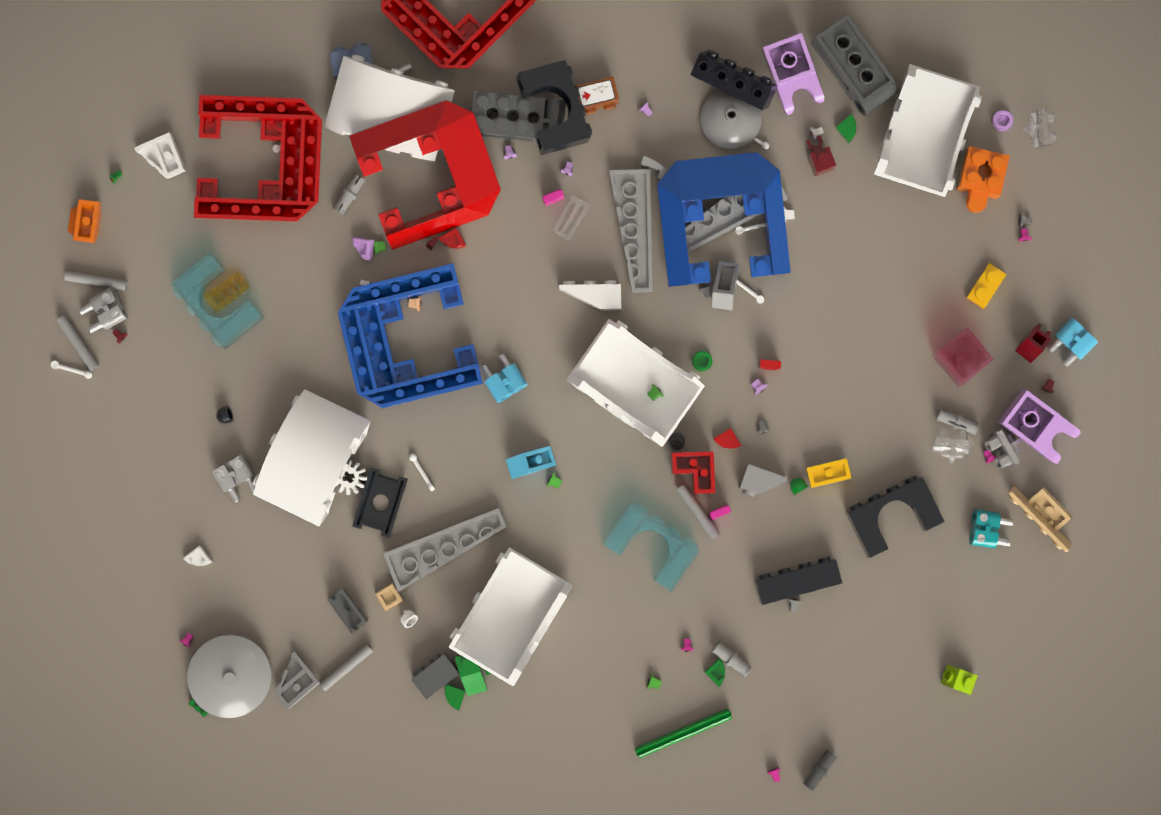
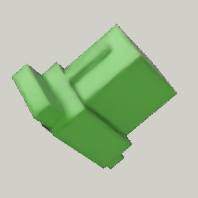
[373,239,386,255]
[647,384,664,401]
[547,473,562,488]
[647,674,662,689]

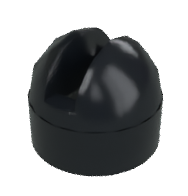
[216,406,234,424]
[669,433,685,450]

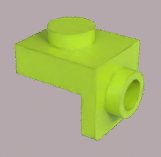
[941,665,978,695]

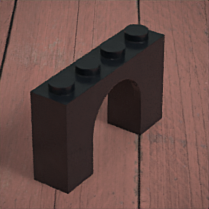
[516,60,592,155]
[846,475,945,558]

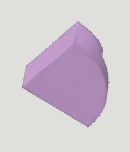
[353,237,374,260]

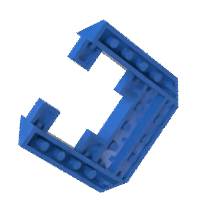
[657,152,791,287]
[338,263,483,409]

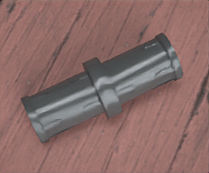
[803,750,838,791]

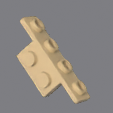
[1008,485,1072,552]

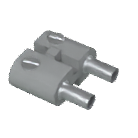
[79,287,128,333]
[211,454,255,503]

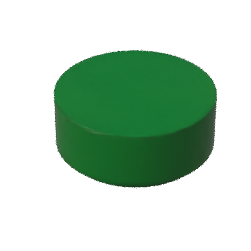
[692,351,713,372]

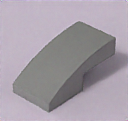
[641,156,668,182]

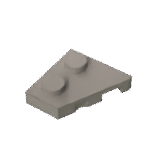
[275,651,321,709]

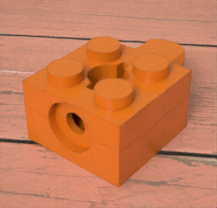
[956,146,1010,213]

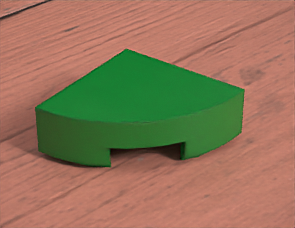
[835,114,856,143]
[704,658,725,687]
[445,684,466,711]

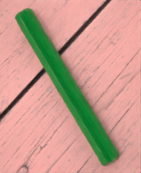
[635,709,732,758]

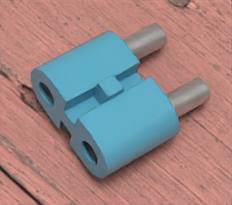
[1047,317,1098,367]
[481,354,528,403]

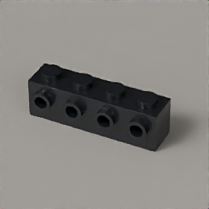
[691,49,778,110]

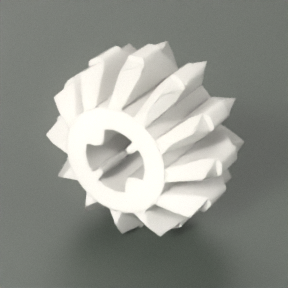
[336,460,367,495]

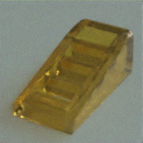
[204,271,250,314]

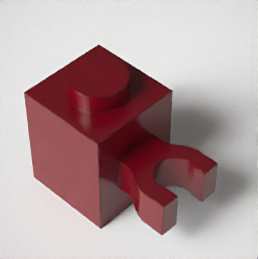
[806,135,837,176]
[1015,323,1051,363]

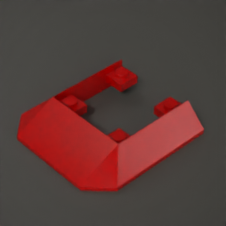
[381,0,537,69]
[194,95,322,222]
[349,100,501,250]

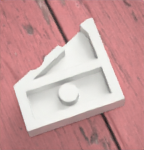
[134,132,186,179]

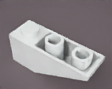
[559,280,621,311]

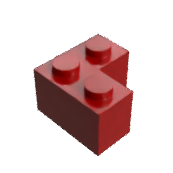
[671,451,715,494]

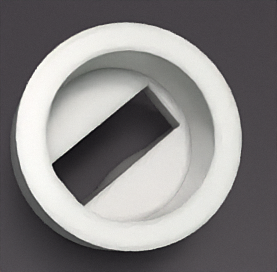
[400,610,418,628]

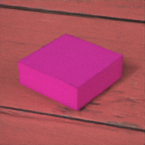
[542,189,564,207]
[708,505,731,520]

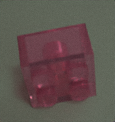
[932,327,994,387]

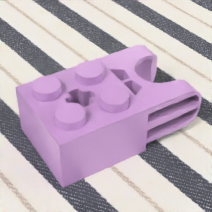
[762,33,824,115]
[998,389,1081,464]

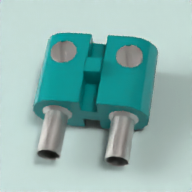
[969,509,1013,548]

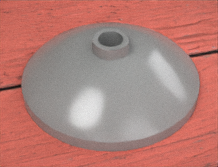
[700,90,762,149]

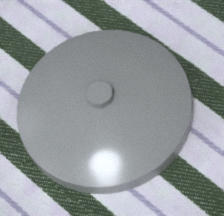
[187,634,271,718]

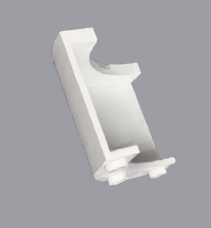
[324,54,455,161]
[874,64,982,197]
[566,319,705,447]
[253,389,371,526]
[449,547,573,686]

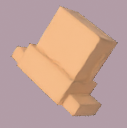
[408,296,422,312]

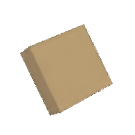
[375,583,403,611]

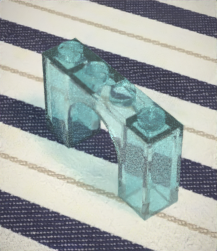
[171,253,264,349]
[603,503,699,592]

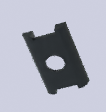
[352,467,408,538]

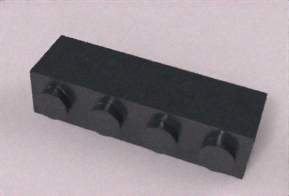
[755,556,843,605]

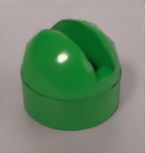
[790,478,808,495]

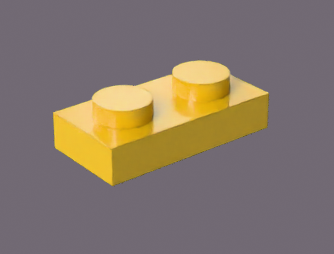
[966,263,1007,309]
[806,458,851,488]

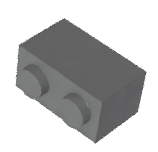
[411,653,459,700]

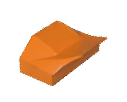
[68,199,101,243]

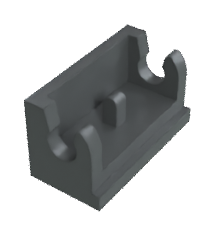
[328,588,369,634]

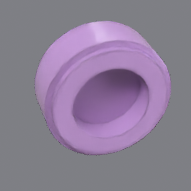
[992,110,1013,131]

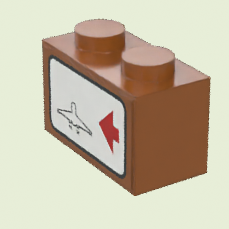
[577,77,619,115]

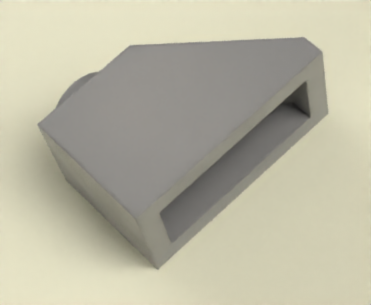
[712,261,739,310]
[739,464,787,497]

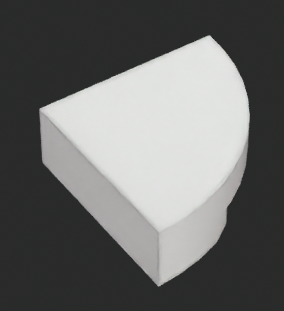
[183,545,213,566]

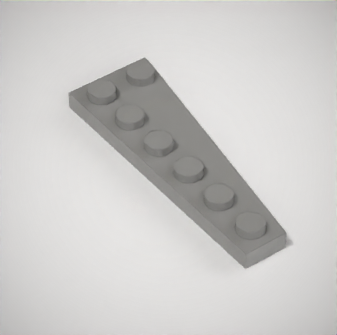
[609,169,653,293]
[685,185,789,253]
[383,508,506,591]

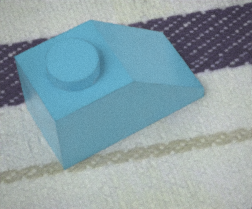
[506,446,556,479]

